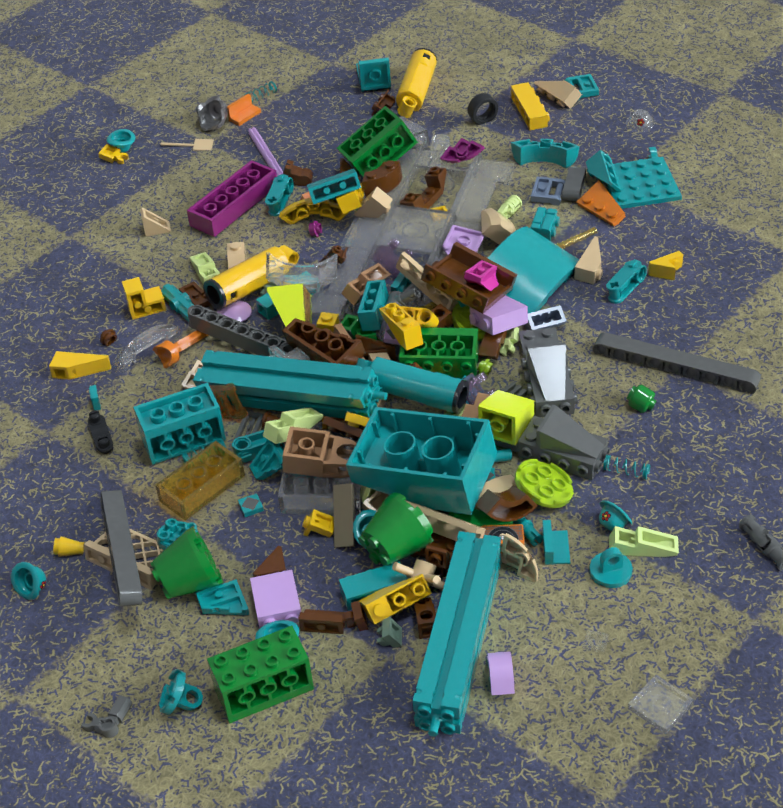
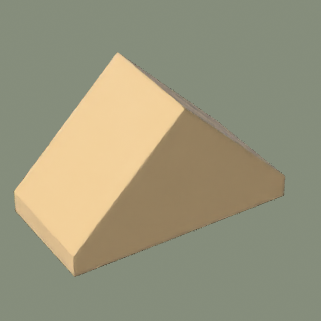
[140,207,171,237]

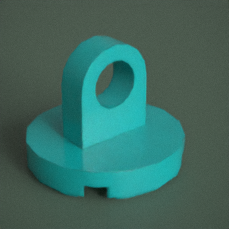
[589,547,633,588]
[159,669,203,715]

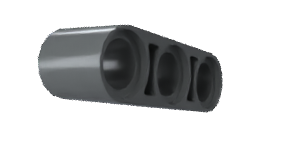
[562,167,586,202]

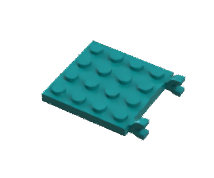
[605,147,682,209]

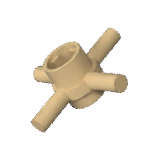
[392,559,445,591]

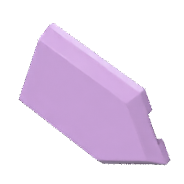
[442,225,485,255]

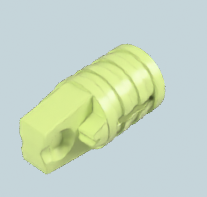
[497,195,522,219]

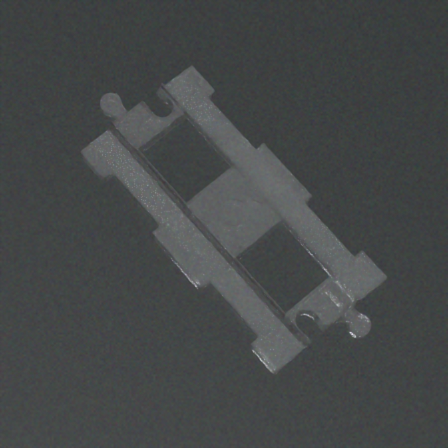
[311,134,515,345]

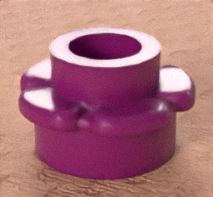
[309,221,322,237]

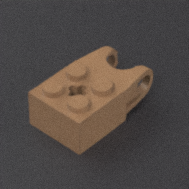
[283,426,357,478]

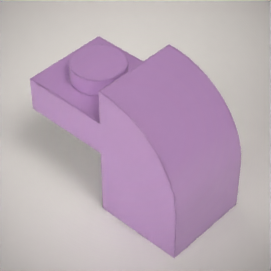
[487,652,515,695]

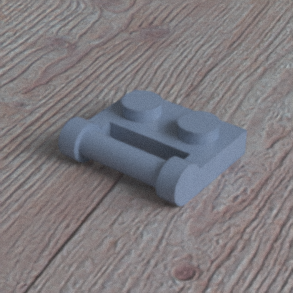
[531,177,565,206]

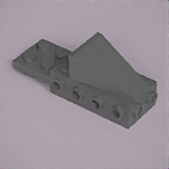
[519,327,578,417]
[494,405,610,481]

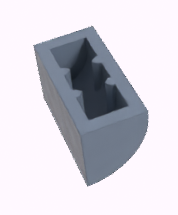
[524,305,567,330]

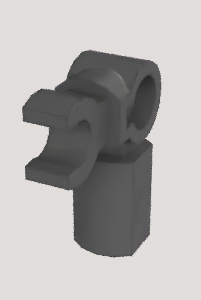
[81,695,132,738]

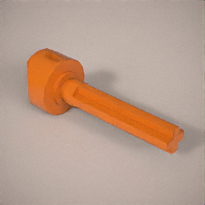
[153,330,208,368]

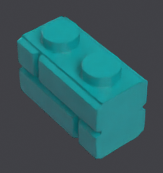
[530,207,560,241]

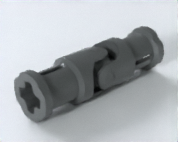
[739,514,783,571]

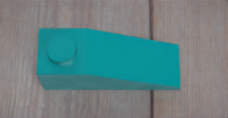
[586,150,621,192]

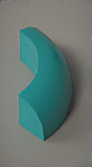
[511,139,579,168]

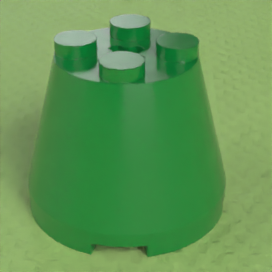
[358,492,434,566]
[150,526,224,599]

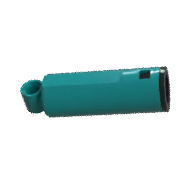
[356,357,469,415]

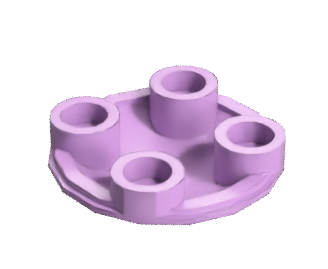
[217,300,252,322]

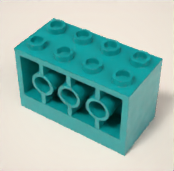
[133,382,226,465]

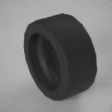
[467,93,498,125]

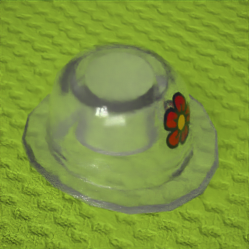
[626,109,655,134]

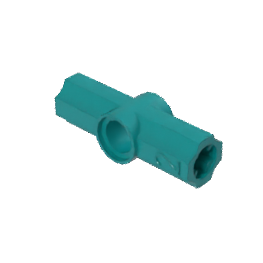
[161,283,194,322]

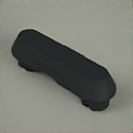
[88,410,113,454]

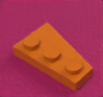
[577,180,626,226]

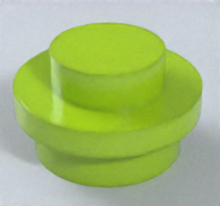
[477,358,493,377]

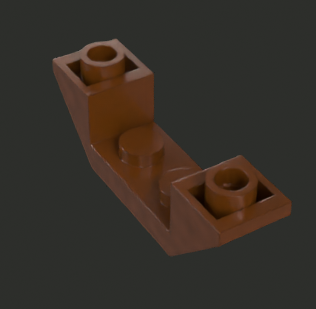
[399,166,447,211]

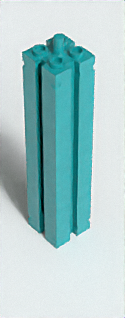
[193,350,388,419]
[413,531,502,737]

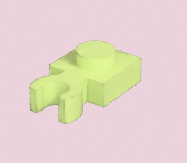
[500,327,519,356]

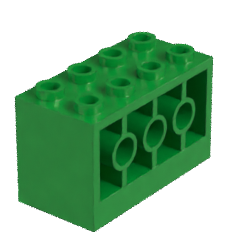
[337,106,418,179]
[399,327,479,386]
[207,625,314,724]

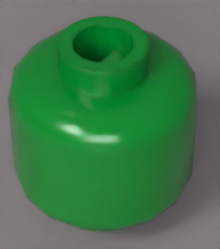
[626,384,657,413]

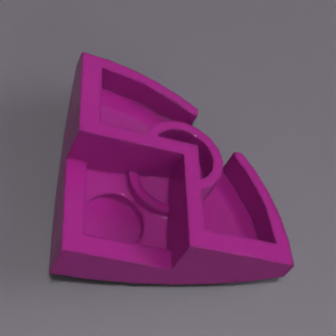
[440,138,485,163]

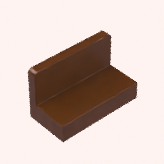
[298,609,346,634]

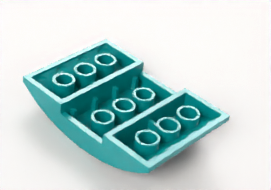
[488,226,579,314]

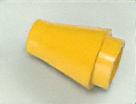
[53,536,85,557]

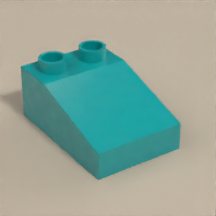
[346,407,498,515]

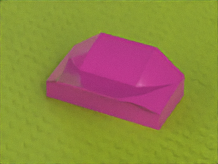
[464,260,499,291]

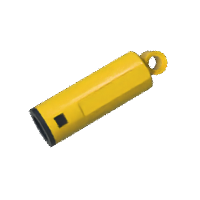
[396,48,437,118]
[203,245,299,310]

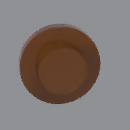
[100,329,117,346]

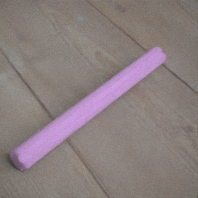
[248,127,283,176]

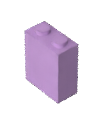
[469,295,528,335]
[250,570,301,628]

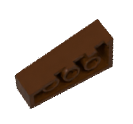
[282,318,366,365]

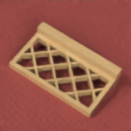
[84,529,164,590]

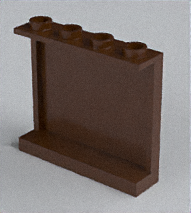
[420,242,518,314]

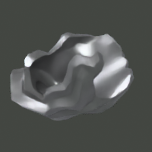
[195,95,228,132]

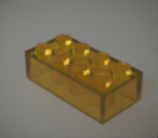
[155,441,245,521]

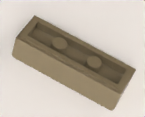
[333,483,355,547]

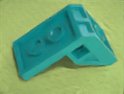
[356,57,391,92]

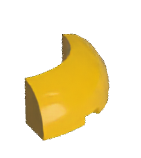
[279,198,349,225]

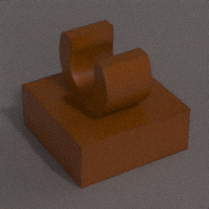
[343,601,369,631]

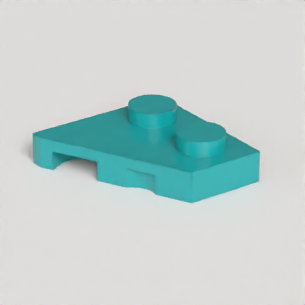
[249,439,283,480]
[196,579,250,615]

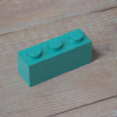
[307,169,361,204]
[357,280,389,331]
[339,561,408,611]

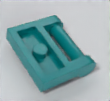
[564,74,599,100]

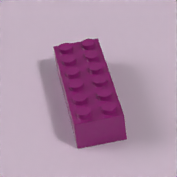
[187,160,277,237]

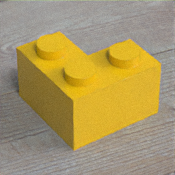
[122,277,167,320]

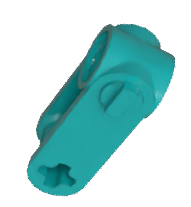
[265,174,294,217]
[606,259,647,304]
[231,430,286,463]

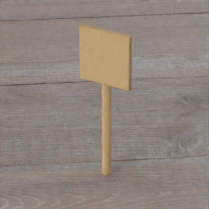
[160,139,214,151]

